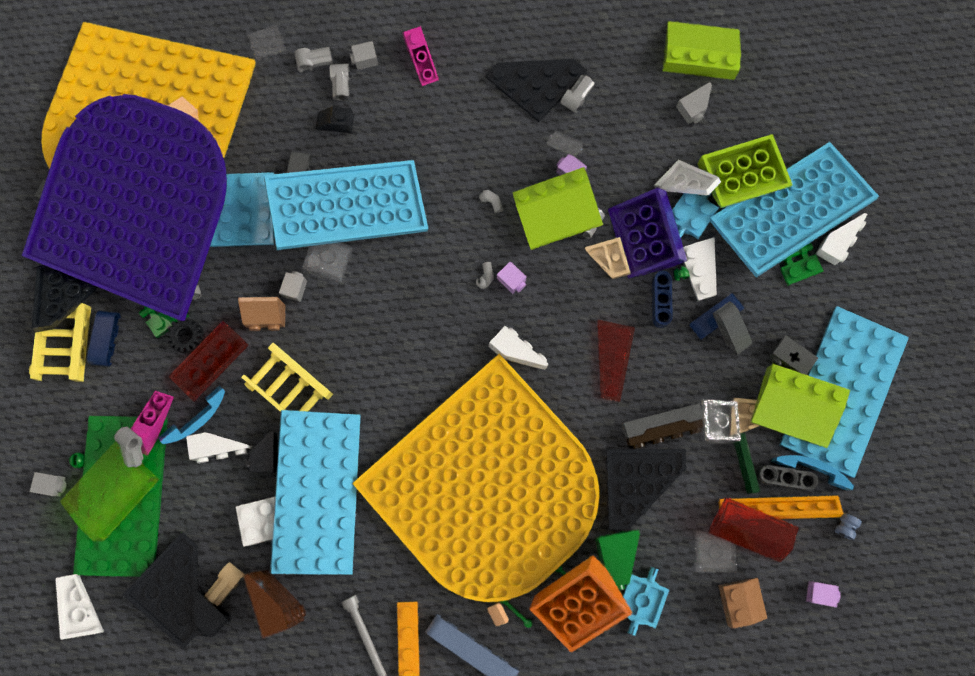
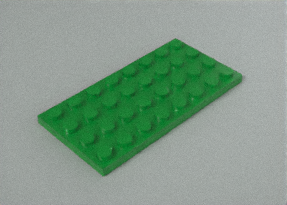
[73,416,168,577]

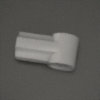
[295,47,333,72]
[330,64,350,101]
[560,75,594,113]
[115,427,144,467]

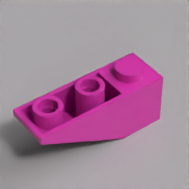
[402,26,439,86]
[131,391,173,456]

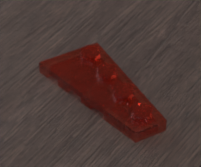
[597,320,635,402]

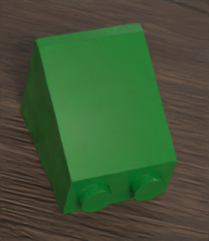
[595,530,640,590]

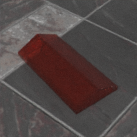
[168,321,249,402]
[708,497,799,563]

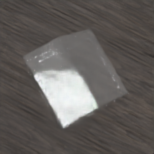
[302,242,353,283]
[701,400,741,445]

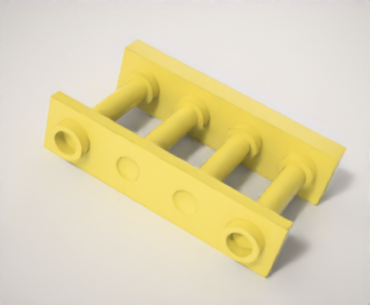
[29,303,91,382]
[241,343,333,412]

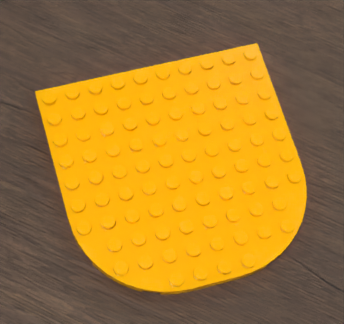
[42,22,256,169]
[352,354,599,602]

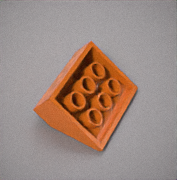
[530,556,632,653]

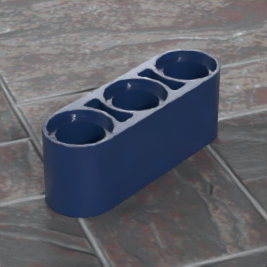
[652,271,673,328]
[689,293,744,340]
[87,310,121,367]

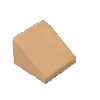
[487,602,509,626]

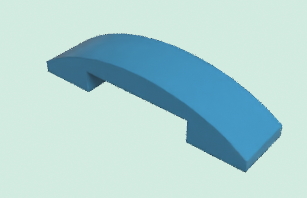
[159,385,225,444]
[771,455,854,491]

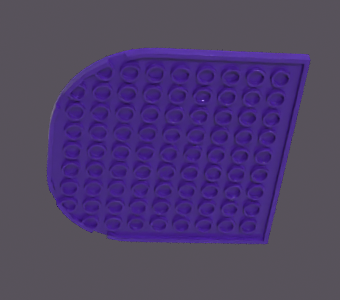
[22,94,227,321]

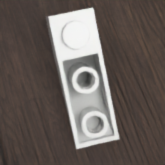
[815,213,867,265]
[489,326,548,370]
[186,432,253,463]

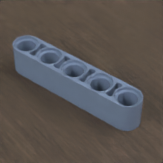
[425,614,519,676]

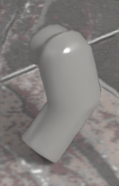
[479,190,504,214]
[476,262,494,289]

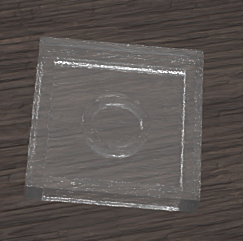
[694,531,737,573]

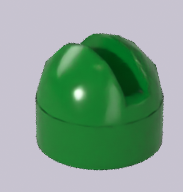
[674,266,690,281]
[69,453,85,468]

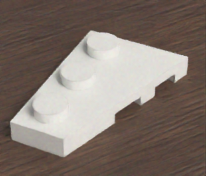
[654,160,721,195]
[683,237,717,302]
[56,574,104,640]

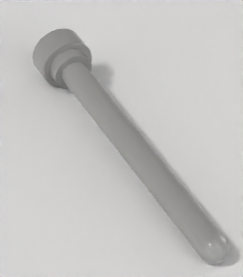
[341,595,387,676]

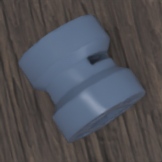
[835,513,862,540]

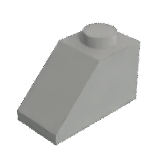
[676,82,712,124]

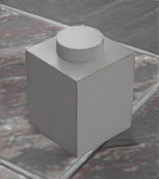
[350,41,378,70]
[279,271,307,302]
[30,472,66,497]

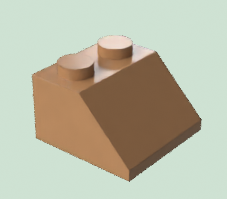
[238,297,285,331]
[718,578,767,628]

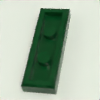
[732,433,760,494]

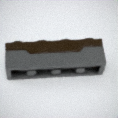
[622,403,706,449]

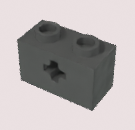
[768,335,818,375]

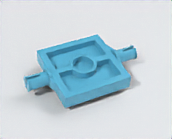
[672,193,719,239]
[622,567,669,636]

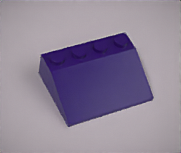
[608,187,687,279]

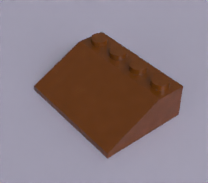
[244,570,306,638]

